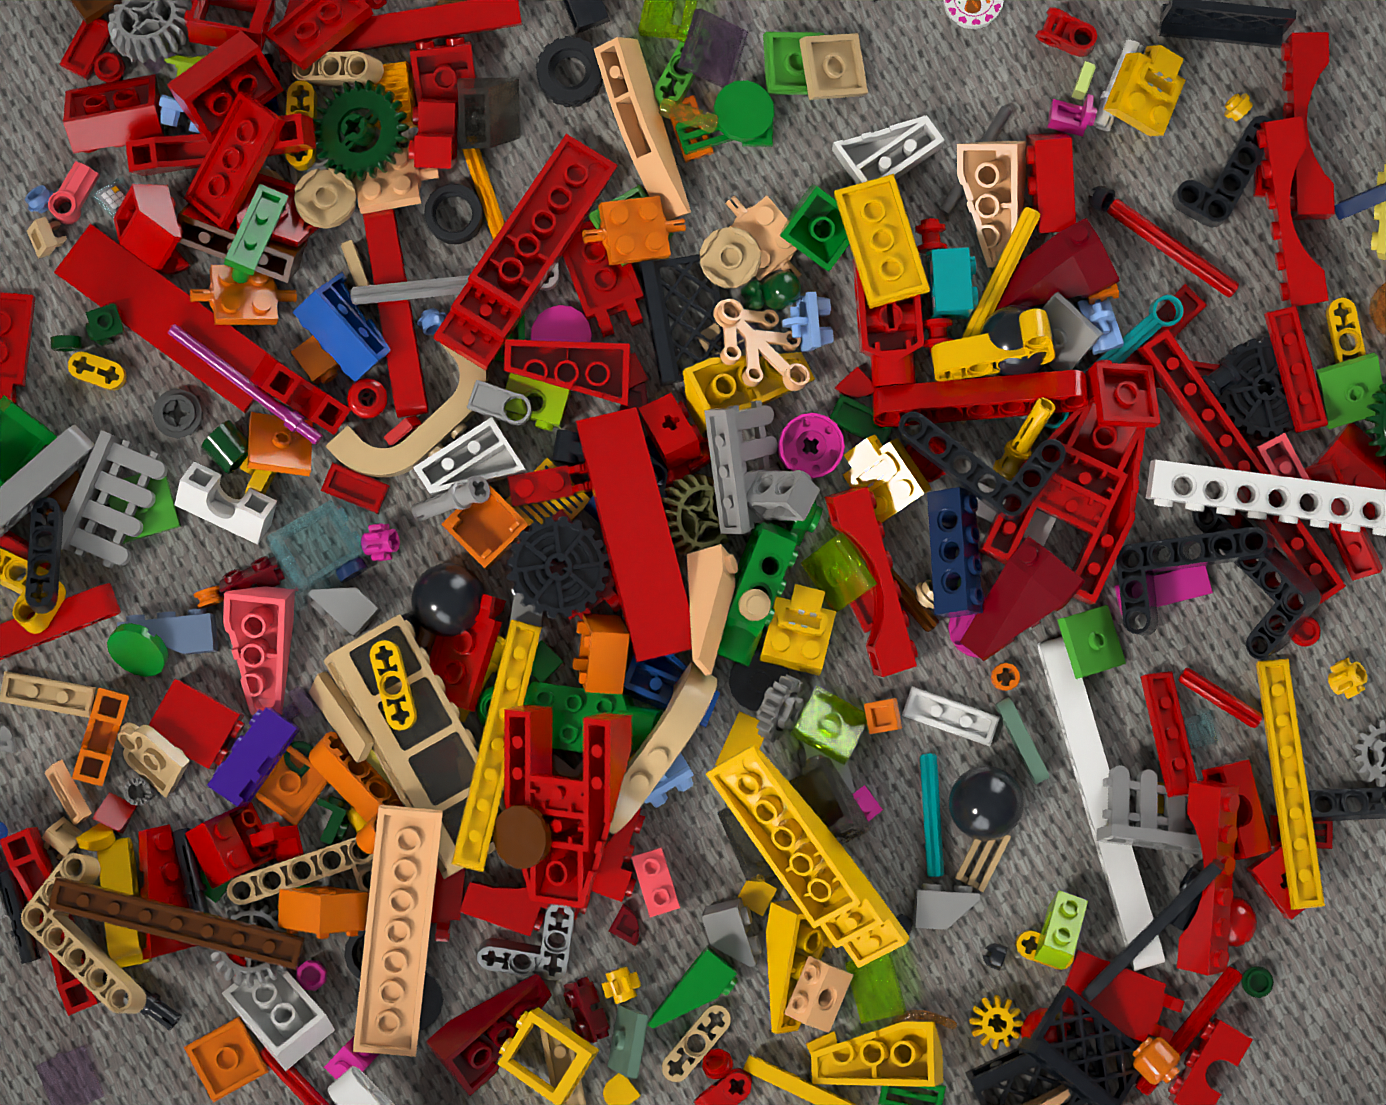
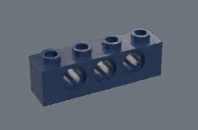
[927,487,984,618]

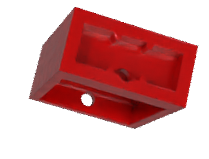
[184,0,276,51]

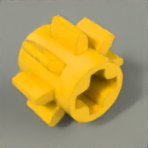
[1328,658,1368,699]
[601,966,641,1004]

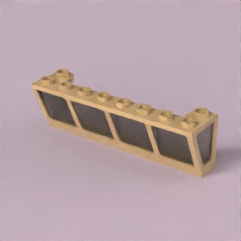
[324,614,506,879]

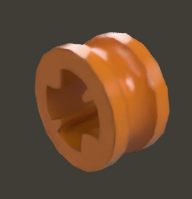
[193,585,224,609]
[991,663,1020,691]

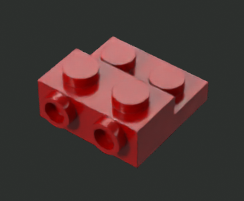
[410,36,479,108]
[1086,360,1160,428]

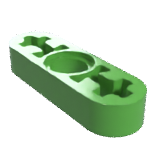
[655,27,711,110]

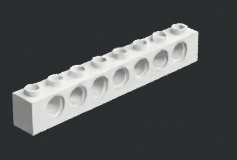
[1146,460,1386,536]

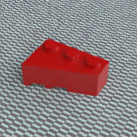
[1026,132,1076,233]

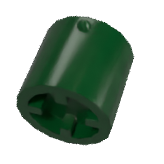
[201,420,249,474]

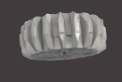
[107,0,188,64]
[210,902,294,988]

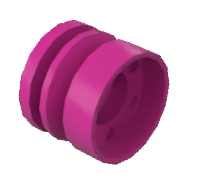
[778,413,845,478]

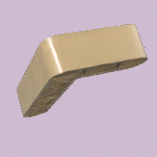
[227,837,374,905]
[21,853,146,1014]

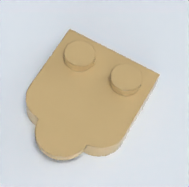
[118,722,190,798]

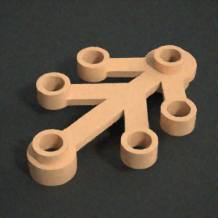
[713,299,810,391]

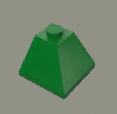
[779,183,849,272]

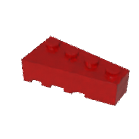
[504,339,631,406]

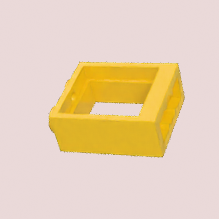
[497,1007,599,1105]

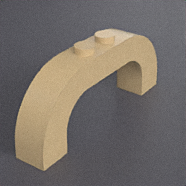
[325,343,489,478]
[609,662,717,833]

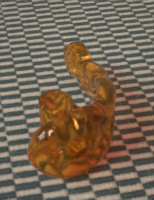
[888,1010,957,1030]

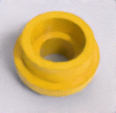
[1224,93,1253,122]

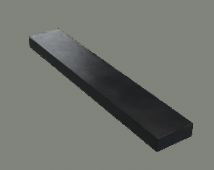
[1082,858,1225,1003]

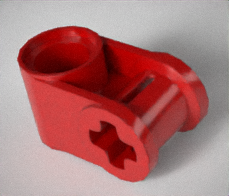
[1035,7,1097,57]
[693,1068,752,1105]

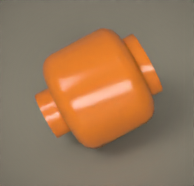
[1132,1037,1180,1085]

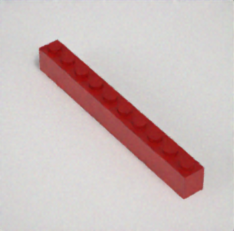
[1137,329,1346,604]

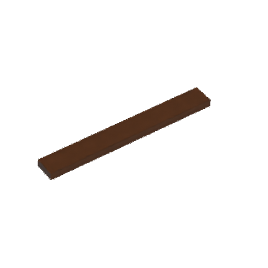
[48,876,305,970]

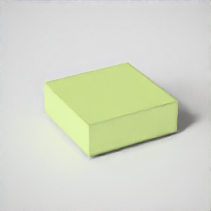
[1071,61,1096,100]

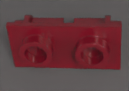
[220,556,286,593]
[563,976,610,1043]

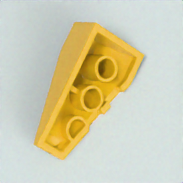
[683,352,815,434]
[766,900,833,1034]

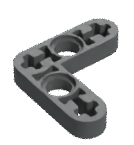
[477,904,576,980]

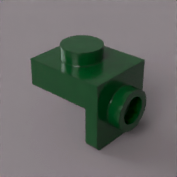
[85,303,125,347]
[316,795,349,845]

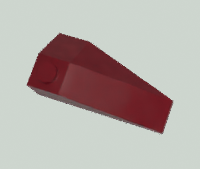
[982,218,1120,312]
[960,536,1085,661]
[425,974,552,1096]

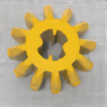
[969,995,1023,1049]

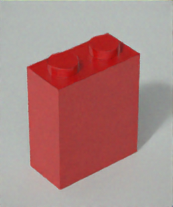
[148,678,245,769]

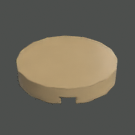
[294,168,356,229]
[700,227,761,288]

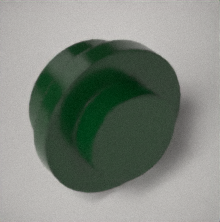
[1241,966,1274,998]

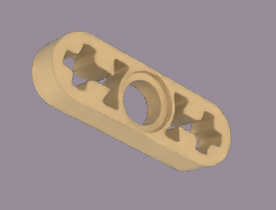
[662,1004,731,1082]

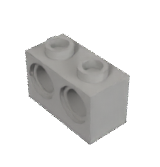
[746,470,820,521]

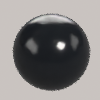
[980,305,1053,376]
[411,563,485,637]
[949,766,1024,841]

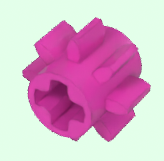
[361,523,400,561]

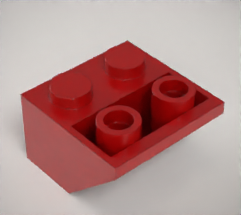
[113,184,182,271]
[185,802,276,889]

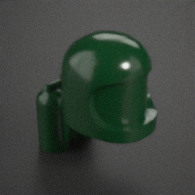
[741,271,801,311]

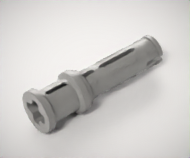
[412,475,490,522]

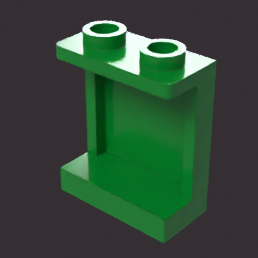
[0,395,57,487]

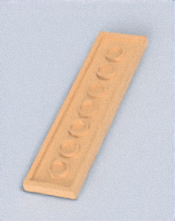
[353,805,442,1057]

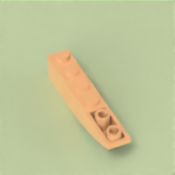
[594,37,691,221]

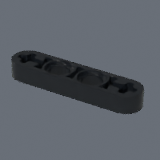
[25,497,64,614]
[1276,787,1386,822]

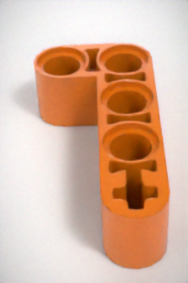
[309,732,404,854]

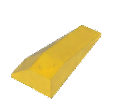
[811,1021,943,1087]

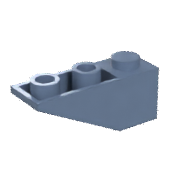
[117,608,219,655]

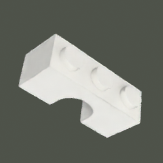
[174,462,277,545]

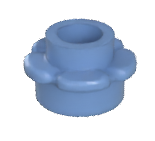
[25,185,53,213]
[417,308,447,335]

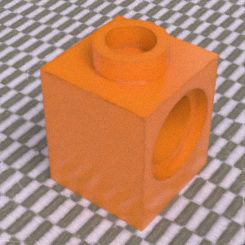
[291,336,341,385]

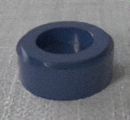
[336,557,368,583]

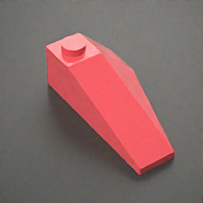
[223,586,295,715]

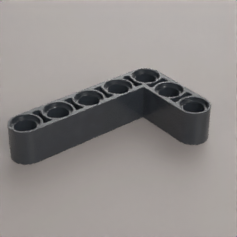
[899,411,1066,520]
[1192,498,1321,659]
[1116,527,1274,636]

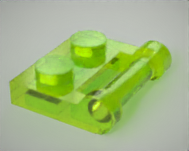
[638,0,698,43]

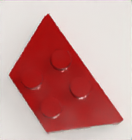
[235,173,319,248]

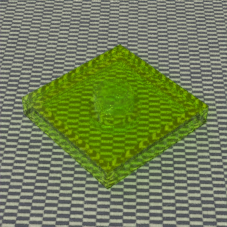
[800,532,877,613]
[790,685,867,766]

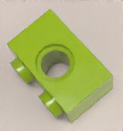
[504,373,571,431]
[1034,890,1088,970]

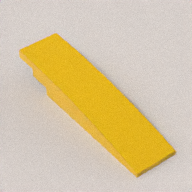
[706,744,910,968]

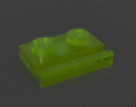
[845,952,907,1024]

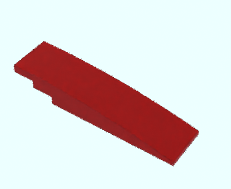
[434,134,618,371]
[54,224,282,414]
[576,407,692,662]

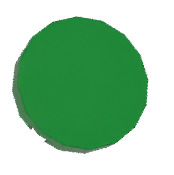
[713,80,774,142]
[107,623,169,677]

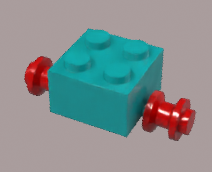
[915,218,978,353]

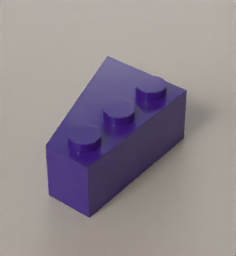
[206,707,301,807]

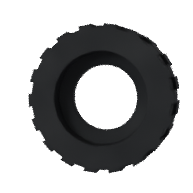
[536,36,603,108]

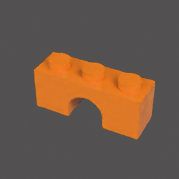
[72,687,129,787]

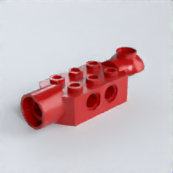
[853,259,924,388]

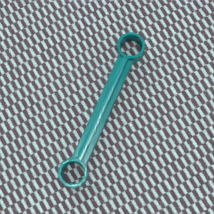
[1044,295,1183,429]

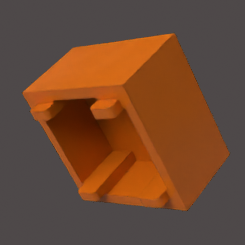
[441,485,529,571]
[572,613,630,694]
[278,885,369,939]

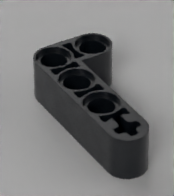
[1172,115,1273,228]

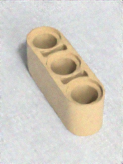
[292,51,384,86]

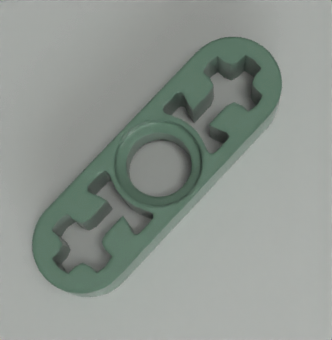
[995,697,1050,785]

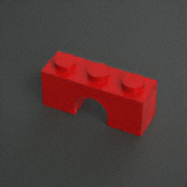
[249,354,351,435]
[1201,759,1272,860]
[1168,1017,1253,1105]

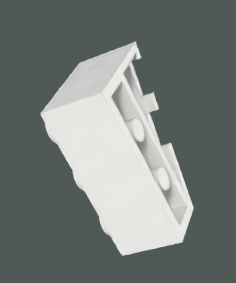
[832,115,945,184]
[413,417,527,496]

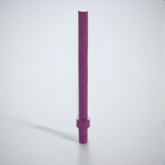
[168,324,323,445]

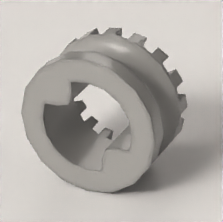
[123,778,153,806]

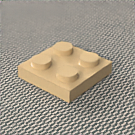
[799,33,868,100]

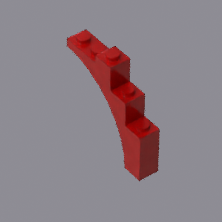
[459,808,646,937]

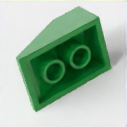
[648,946,738,1029]

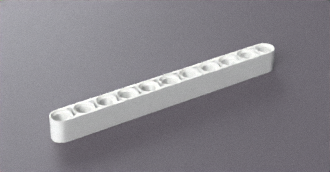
[1038,637,1165,971]

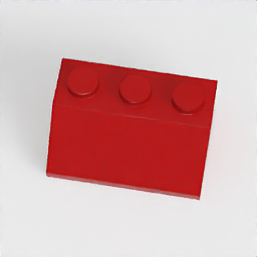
[167,31,283,144]
[63,74,164,154]
[1310,422,1386,520]

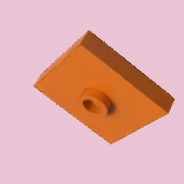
[247,412,313,477]
[184,1016,270,1103]

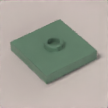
[607,1005,649,1079]

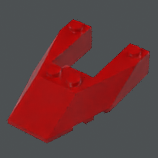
[979,396,1146,605]
[504,704,632,909]

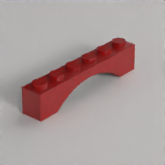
[1281,32,1335,220]
[125,113,316,176]
[1257,116,1329,307]
[824,486,918,677]
[1177,780,1240,976]
[0,827,101,1016]

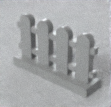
[704,400,781,534]
[61,430,168,569]
[1097,765,1204,855]

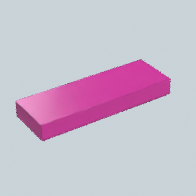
[1114,566,1213,616]

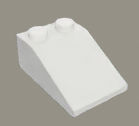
[222,961,335,1071]

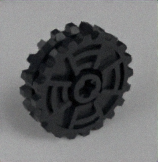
[1215,337,1294,440]
[506,516,609,619]

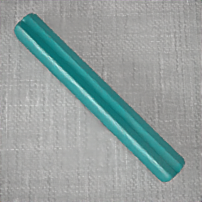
[920,753,944,877]

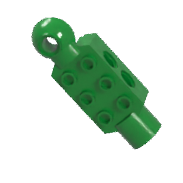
[717,500,823,667]
[476,682,663,753]

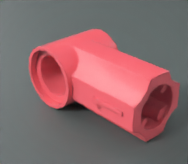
[48,161,100,225]

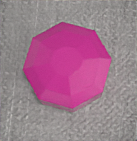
[296,960,328,991]

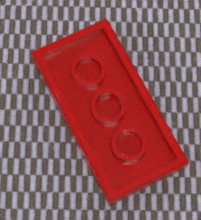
[183,91,286,230]

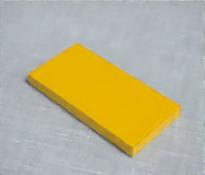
[834,174,930,309]

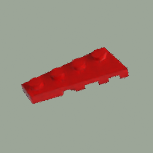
[138,824,197,960]

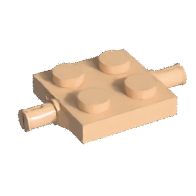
[351,147,439,214]
[725,195,802,282]

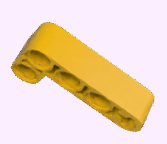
[931,309,1055,382]
[0,548,66,634]
[97,837,153,968]

